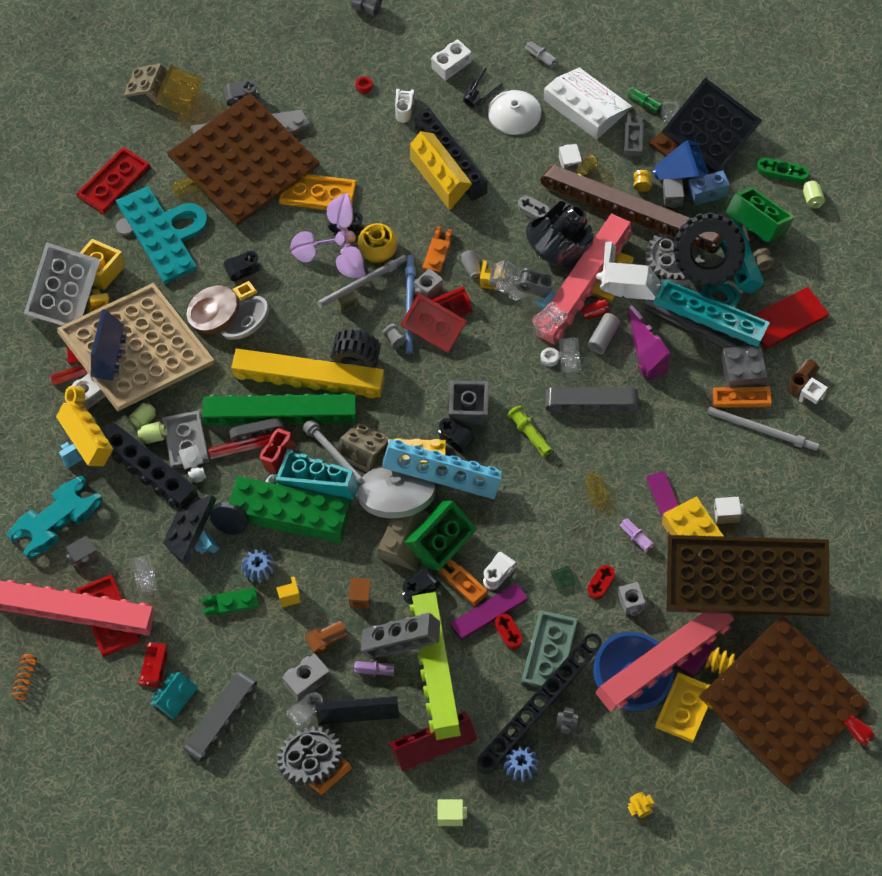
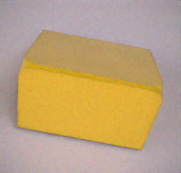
[233,281,257,301]

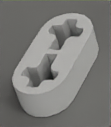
[518,196,550,219]

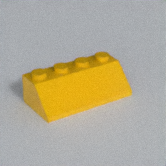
[410,131,472,210]

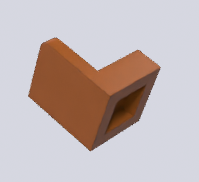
[349,578,371,609]

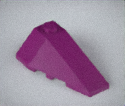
[628,305,670,380]

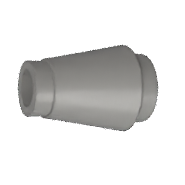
[461,250,481,279]

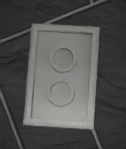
[162,410,209,469]

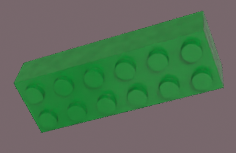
[229,476,351,543]

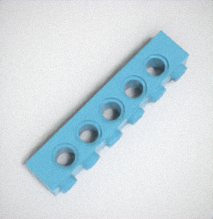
[382,440,501,499]

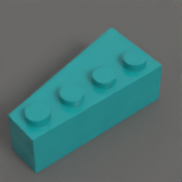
[276,448,359,500]

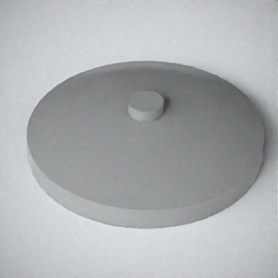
[357,466,435,518]

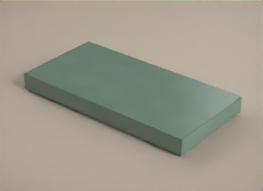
[521,610,579,692]

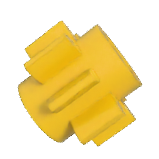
[628,792,654,818]

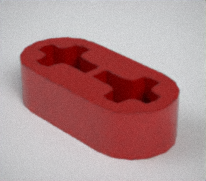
[587,565,615,600]
[495,614,522,650]

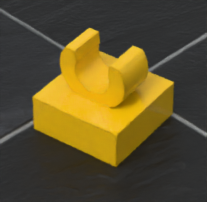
[88,288,109,313]

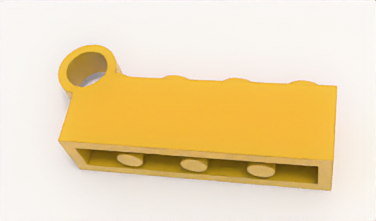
[56,386,113,467]

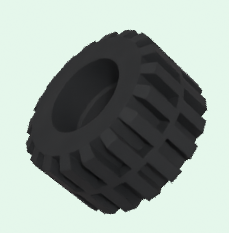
[330,329,381,368]

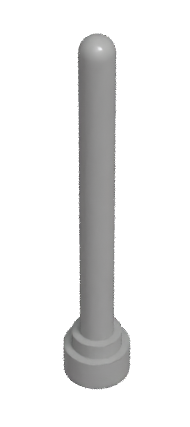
[303,419,363,484]

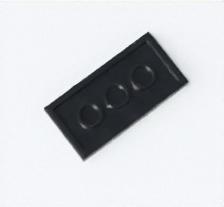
[315,696,399,725]

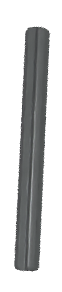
[644,299,744,348]

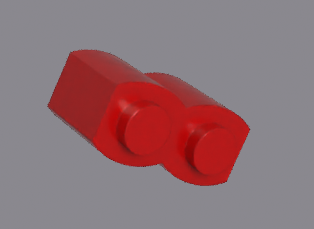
[260,428,296,474]

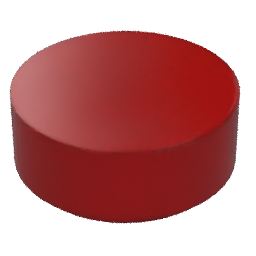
[355,76,373,94]

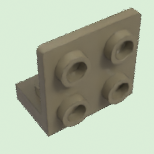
[124,63,173,105]
[337,423,390,473]

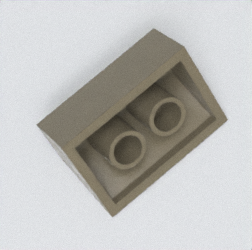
[378,510,430,571]

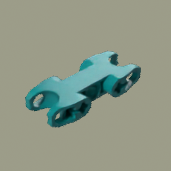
[7,476,103,560]

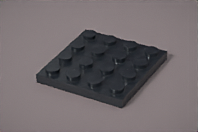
[661,77,762,173]

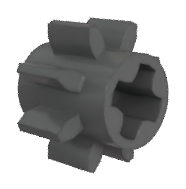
[556,707,579,734]

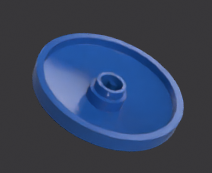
[593,632,674,711]

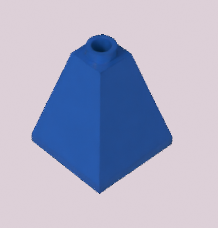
[653,141,709,180]

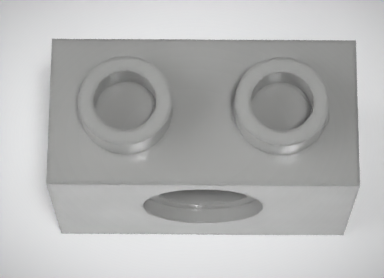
[282,653,330,702]

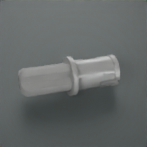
[525,41,557,68]

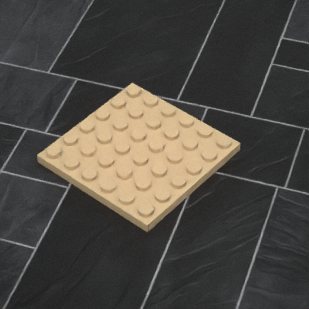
[57,283,214,411]

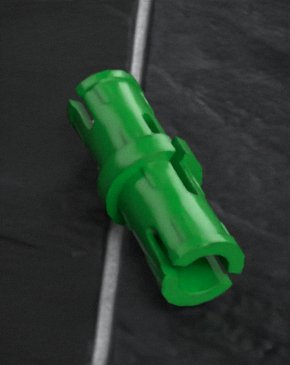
[627,87,663,114]

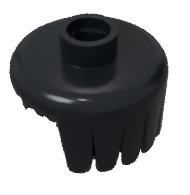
[526,201,594,268]

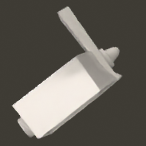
[595,242,662,300]

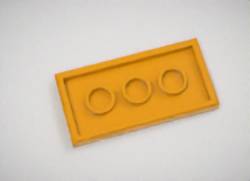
[279,174,357,210]

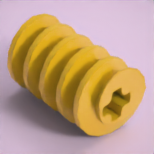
[705,647,735,675]

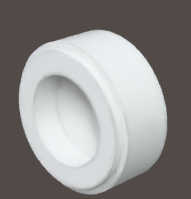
[541,348,560,367]

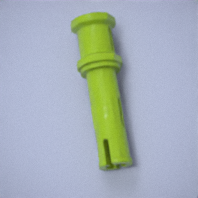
[507,405,553,457]

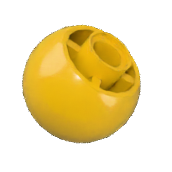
[358,223,398,263]

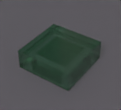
[550,565,576,591]

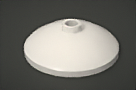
[488,90,541,135]

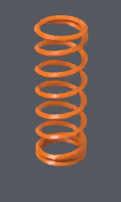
[11,654,38,700]

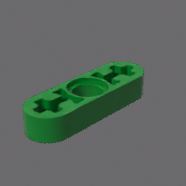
[757,158,809,184]

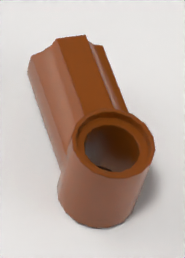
[305,621,348,655]

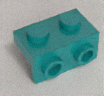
[150,672,198,719]

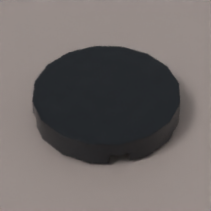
[210,502,249,535]

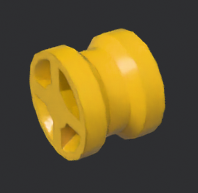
[634,170,652,192]

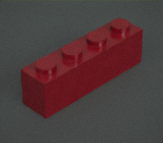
[390,711,478,771]

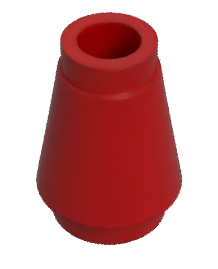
[581,298,610,320]
[844,715,875,746]

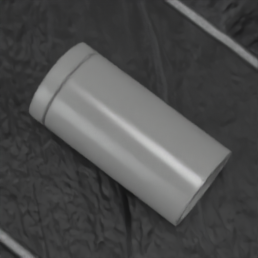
[587,313,621,354]

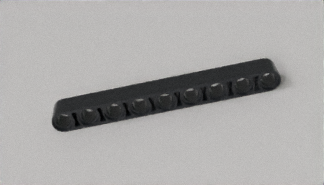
[476,633,602,774]

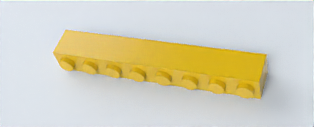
[231,349,385,398]

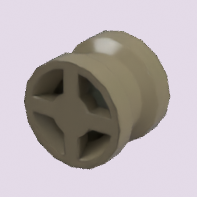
[753,248,775,271]

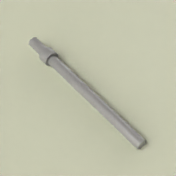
[317,255,407,308]
[708,407,819,451]

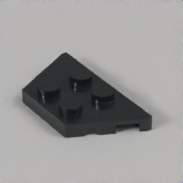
[163,495,217,563]

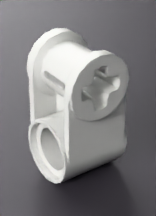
[395,89,415,123]
[483,552,517,590]

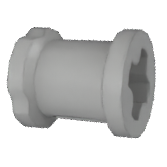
[382,323,406,348]

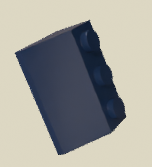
[90,309,127,381]

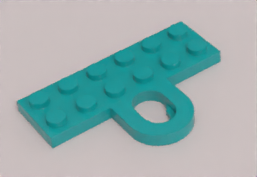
[116,186,207,285]
[653,279,770,347]

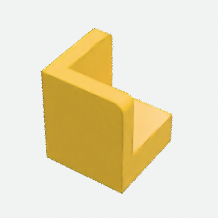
[480,260,501,290]
[276,576,301,607]

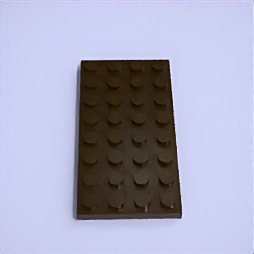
[666,535,830,617]

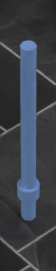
[405,255,416,354]

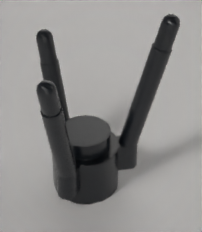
[463,67,502,107]

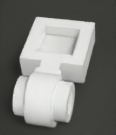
[179,445,206,483]

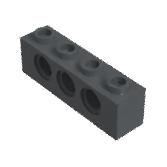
[361,613,441,659]

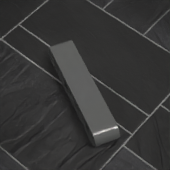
[545,387,639,412]
[183,671,257,762]

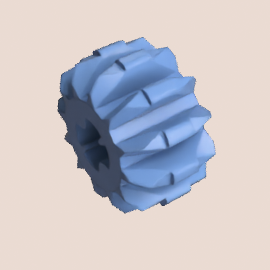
[241,549,275,584]
[504,746,539,782]

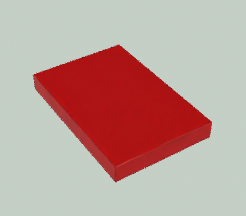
[400,293,467,353]

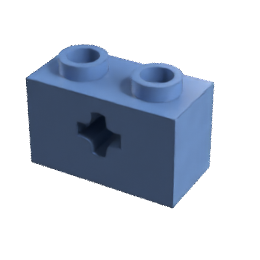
[688,171,730,206]

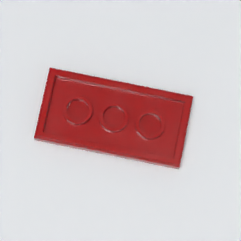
[76,146,151,215]
[754,286,829,350]
[75,574,140,657]

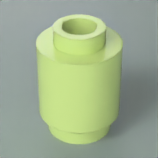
[803,181,825,208]
[128,403,156,430]
[137,421,167,444]

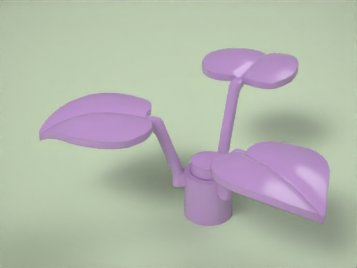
[290,193,365,278]

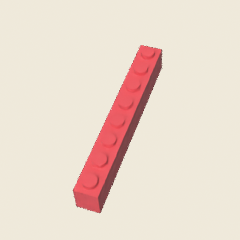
[534,213,632,345]
[0,580,156,636]
[596,613,734,712]

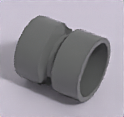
[351,0,383,17]

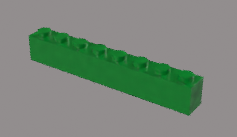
[202,393,356,425]

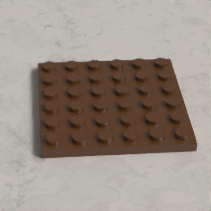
[167,93,320,226]
[699,615,869,786]

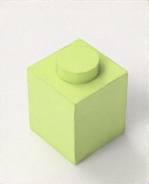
[438,799,467,826]

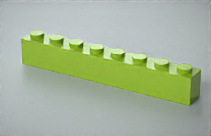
[410,592,461,740]

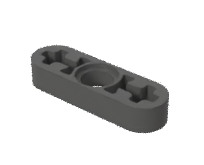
[229,418,285,442]

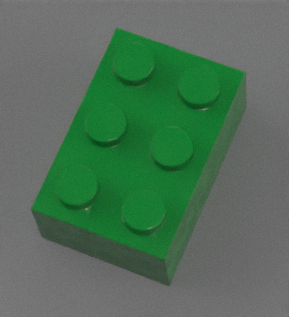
[726,187,795,243]
[405,501,477,571]

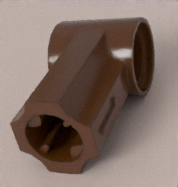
[788,359,820,397]

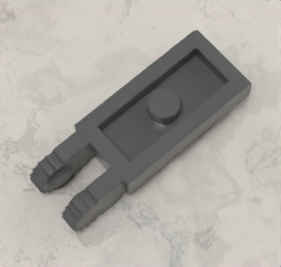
[624,113,644,156]

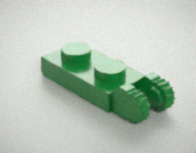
[201,587,259,616]

